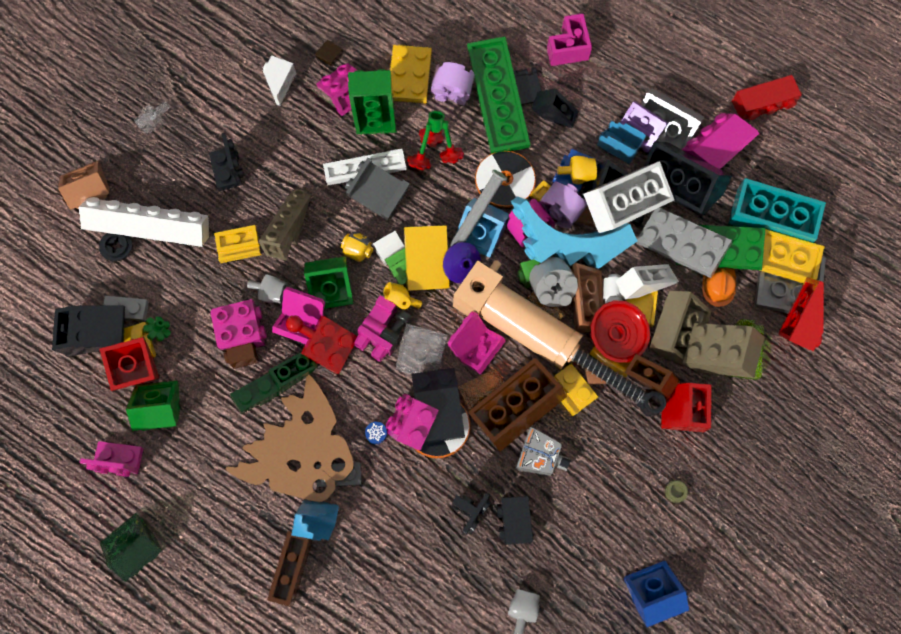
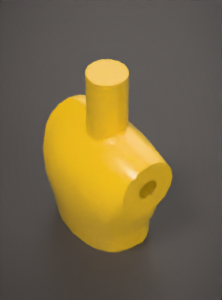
[557,156,597,184]
[383,282,422,309]

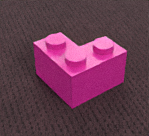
[547,14,592,66]

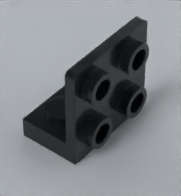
[209,133,244,191]

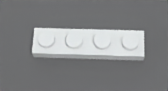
[323,149,406,186]

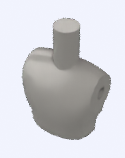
[247,275,288,304]
[508,589,540,634]

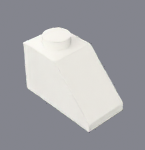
[263,56,296,106]

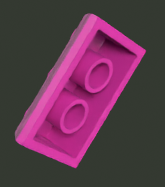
[682,113,759,169]

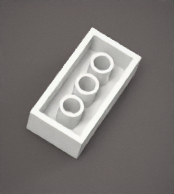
[583,161,674,233]

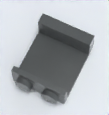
[345,158,410,221]

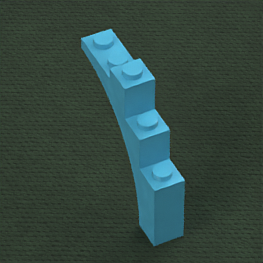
[511,197,637,269]

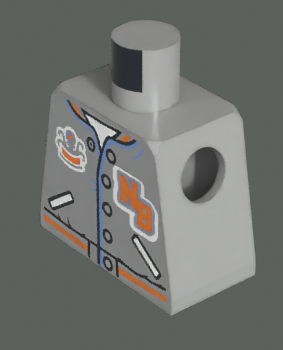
[515,427,571,476]

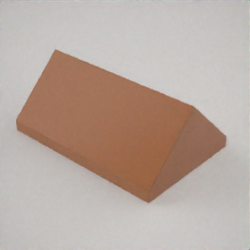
[571,263,605,333]

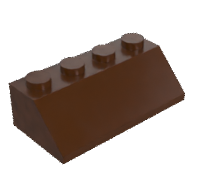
[468,357,567,452]

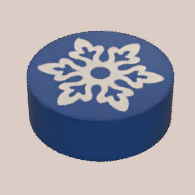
[365,422,387,444]

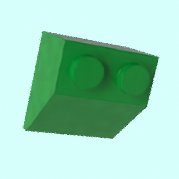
[304,256,353,309]
[126,380,180,431]

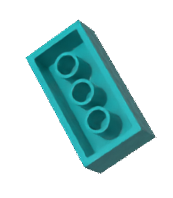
[728,178,826,243]

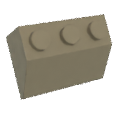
[649,291,712,367]

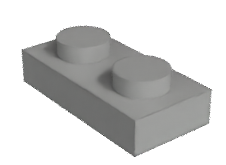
[103,296,149,322]

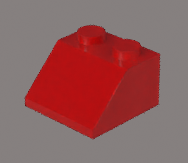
[99,337,159,391]

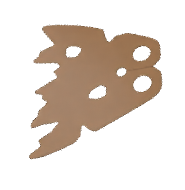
[226,375,354,502]

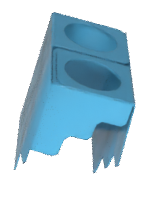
[597,121,646,164]
[292,499,339,541]

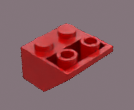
[661,383,712,432]

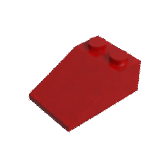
[778,277,824,351]

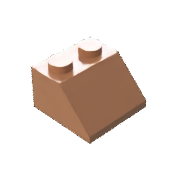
[58,161,109,210]

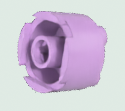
[431,62,475,105]
[539,181,588,229]

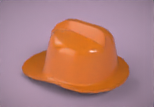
[702,268,736,307]

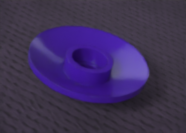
[443,242,481,284]

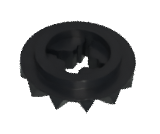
[99,233,133,262]

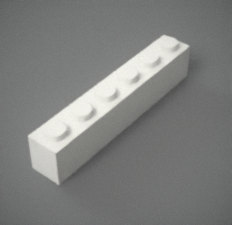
[79,197,209,247]

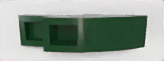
[230,352,318,414]

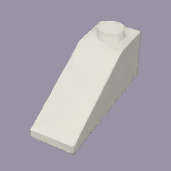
[615,264,679,299]

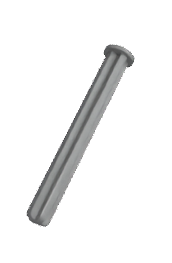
[448,169,508,249]

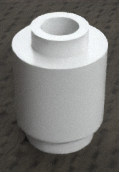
[603,274,624,304]

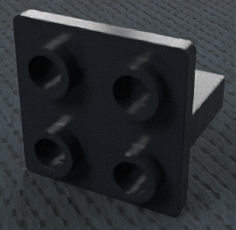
[452,492,491,536]

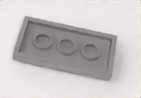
[637,208,732,278]

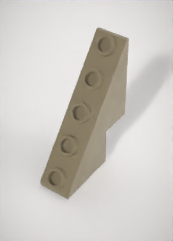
[259,189,311,261]

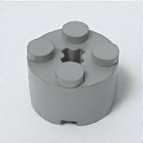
[529,257,578,307]

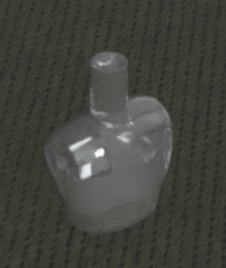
[134,101,170,134]

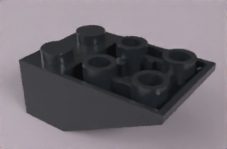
[52,305,125,356]

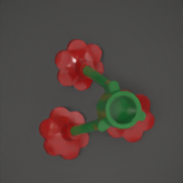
[407,111,464,170]

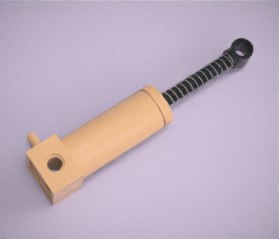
[453,260,666,417]

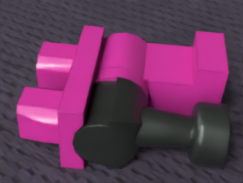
[354,295,413,362]

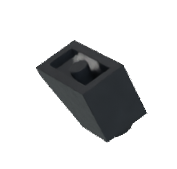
[532,88,579,128]

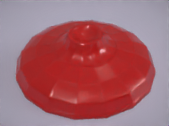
[591,300,650,363]

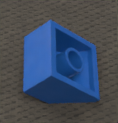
[624,560,689,627]

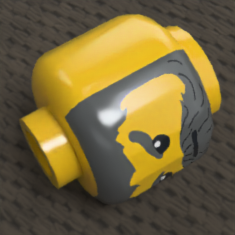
[341,232,373,262]

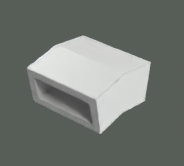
[372,231,405,266]

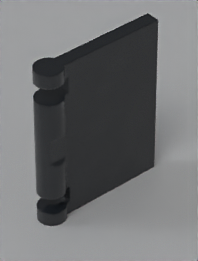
[514,67,541,105]

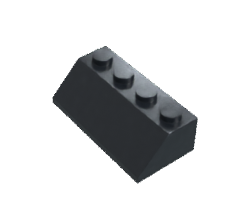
[644,141,732,214]

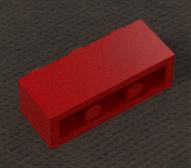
[732,75,802,120]

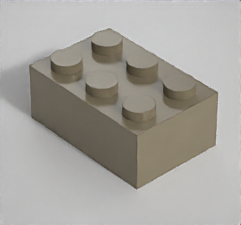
[683,323,765,378]

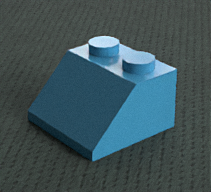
[456,198,509,257]

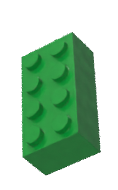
[348,69,396,135]

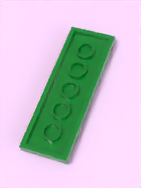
[467,37,531,154]

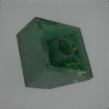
[100,513,162,582]

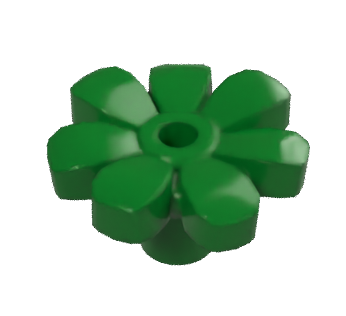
[143,316,171,342]

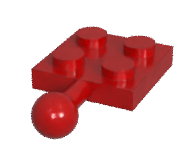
[286,315,357,374]

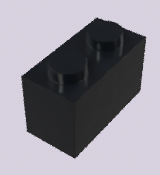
[497,496,533,545]

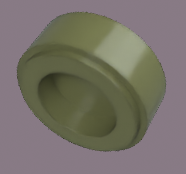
[664,480,688,503]

